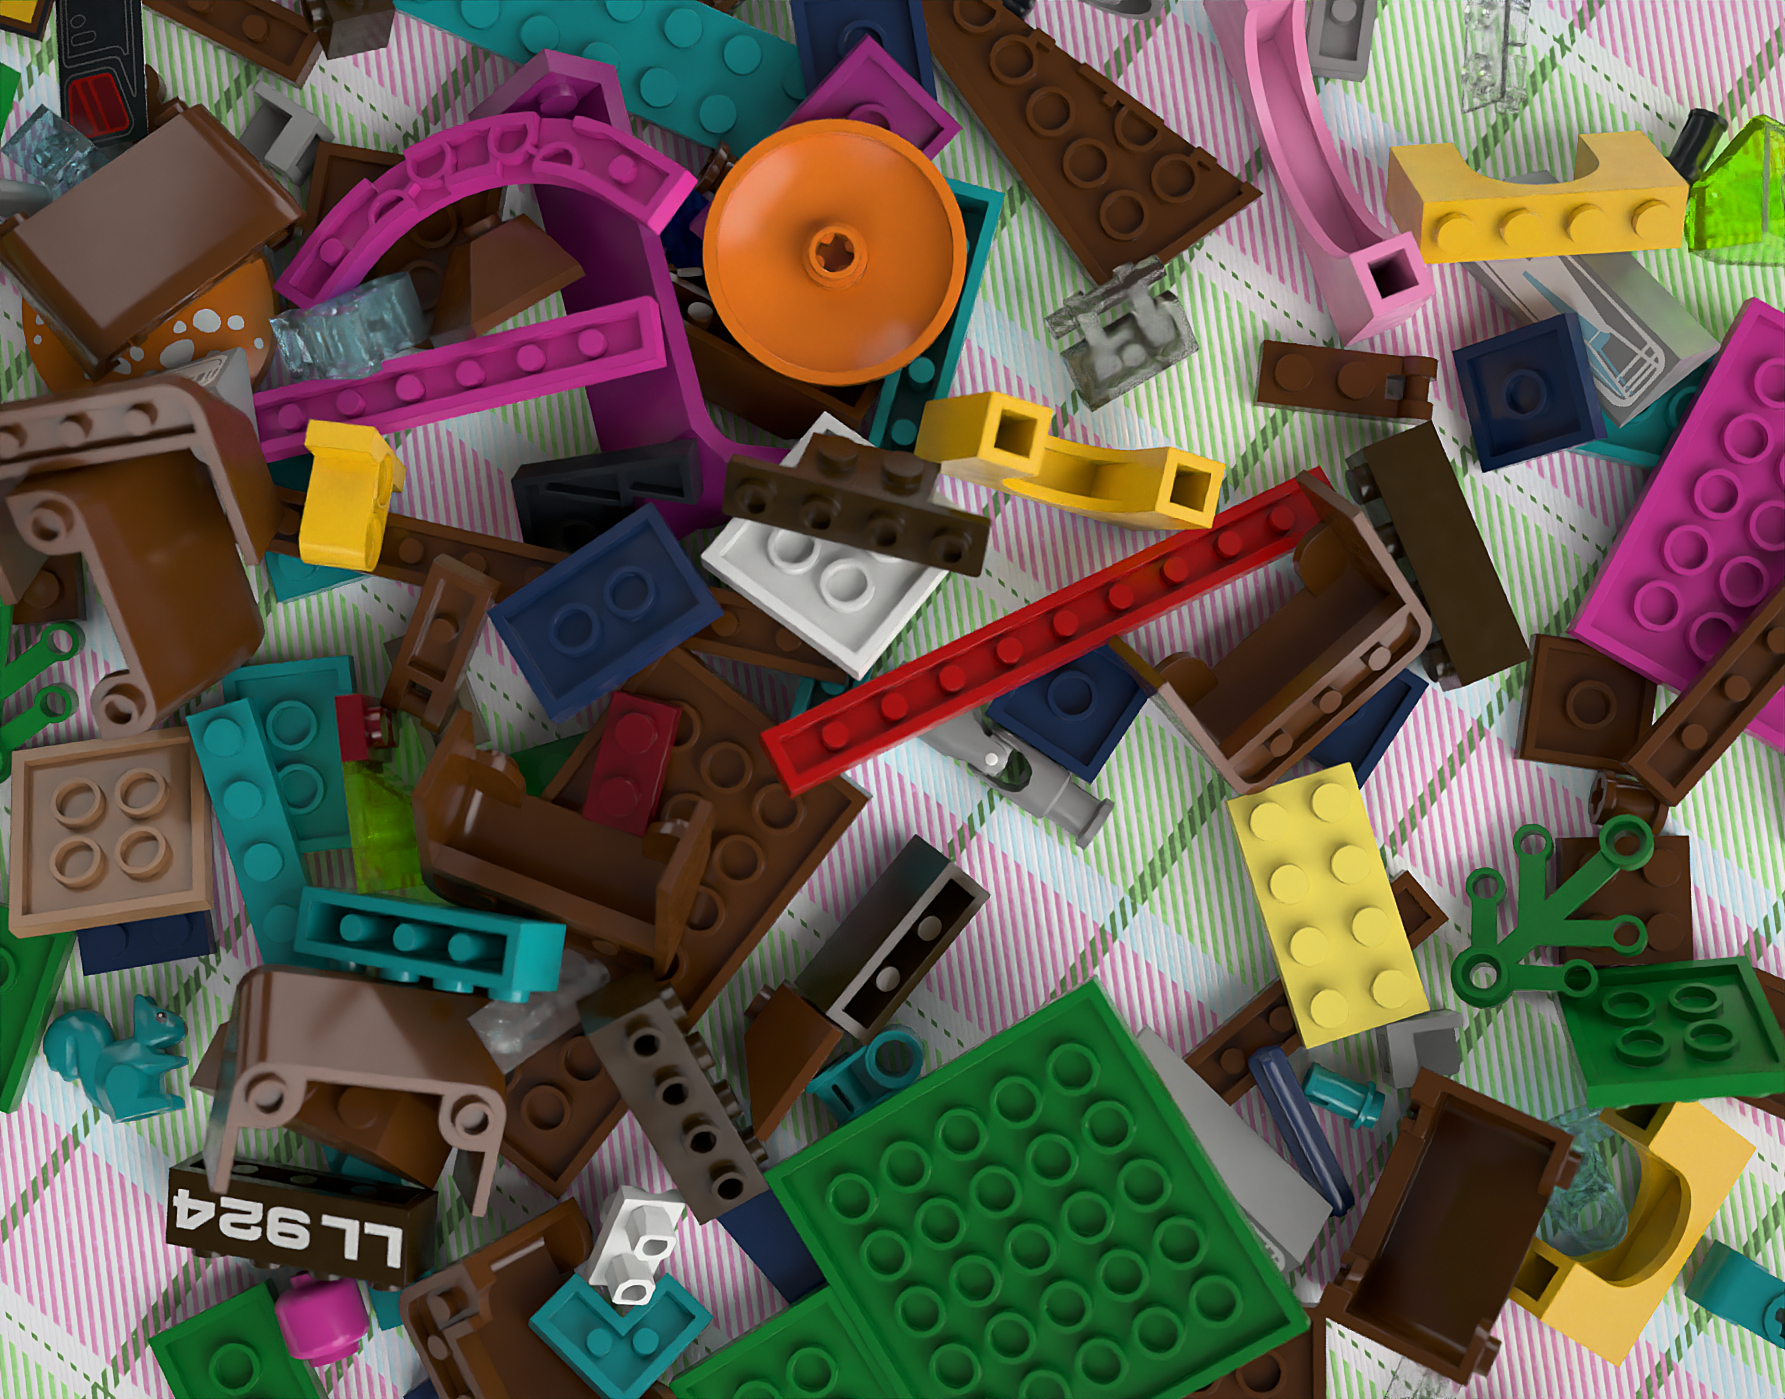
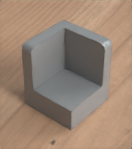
[238,79,335,188]
[1375,1009,1463,1089]

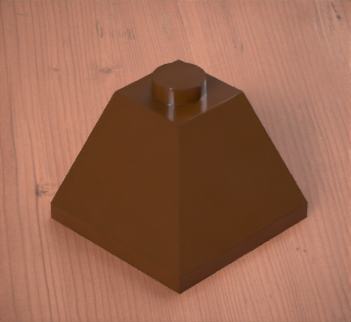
[429,211,586,348]
[743,978,845,1143]

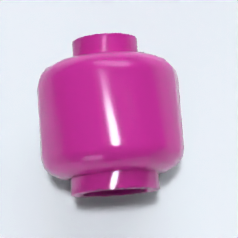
[275,1270,370,1367]

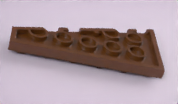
[921,0,1264,307]

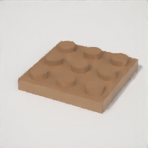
[8,725,214,939]

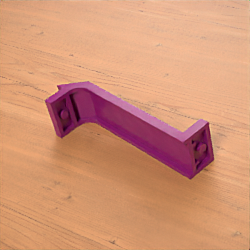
[468,48,791,540]

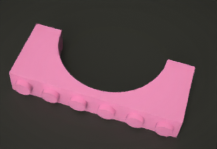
[1202,0,1436,348]

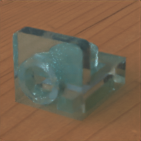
[0,103,111,198]

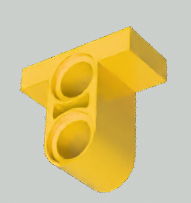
[299,419,407,572]

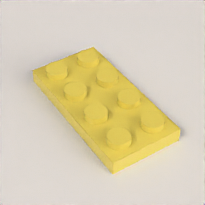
[1224,762,1430,1049]

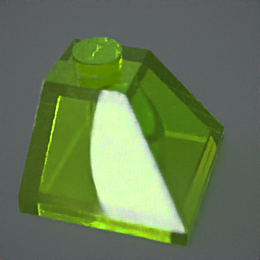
[1683,114,1785,268]
[342,761,426,895]

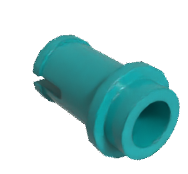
[1301,1061,1386,1130]

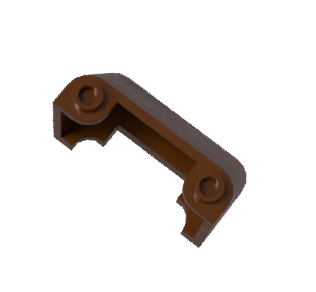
[0,101,307,384]
[5,448,265,741]
[1314,1066,1584,1388]
[399,1196,677,1399]

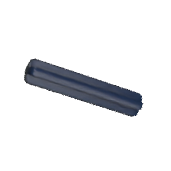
[1247,1045,1355,1218]

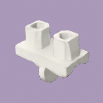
[584,1185,686,1305]

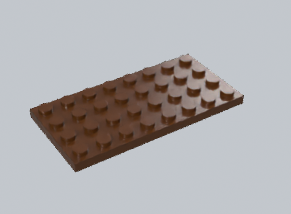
[419,644,874,1200]

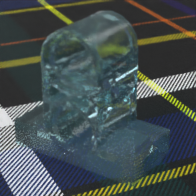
[269,272,431,380]
[1545,1103,1628,1252]

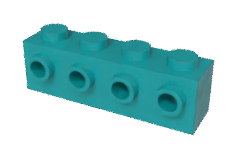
[293,886,567,1003]

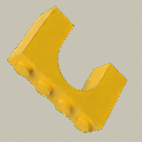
[1386,130,1689,264]
[914,390,1226,531]
[1507,1102,1756,1368]

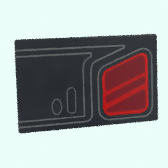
[55,0,148,156]

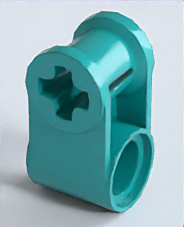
[804,1024,925,1128]
[1684,1239,1785,1350]

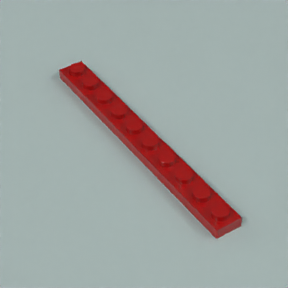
[758,465,1336,799]

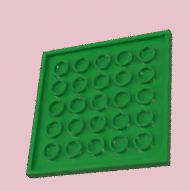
[763,974,1311,1399]

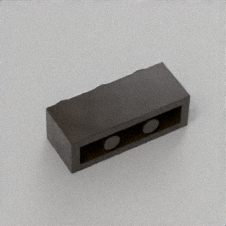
[793,834,991,1046]

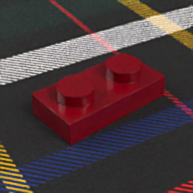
[581,689,683,837]
[334,693,400,766]

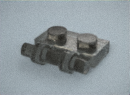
[1044,254,1200,412]

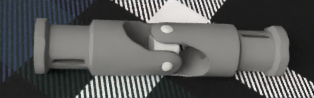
[899,660,1115,850]

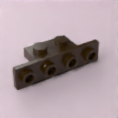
[722,432,992,578]

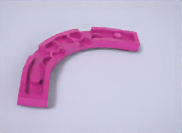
[272,111,698,327]

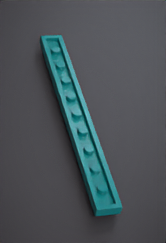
[185,697,436,1332]

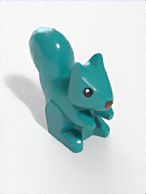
[43,994,189,1124]

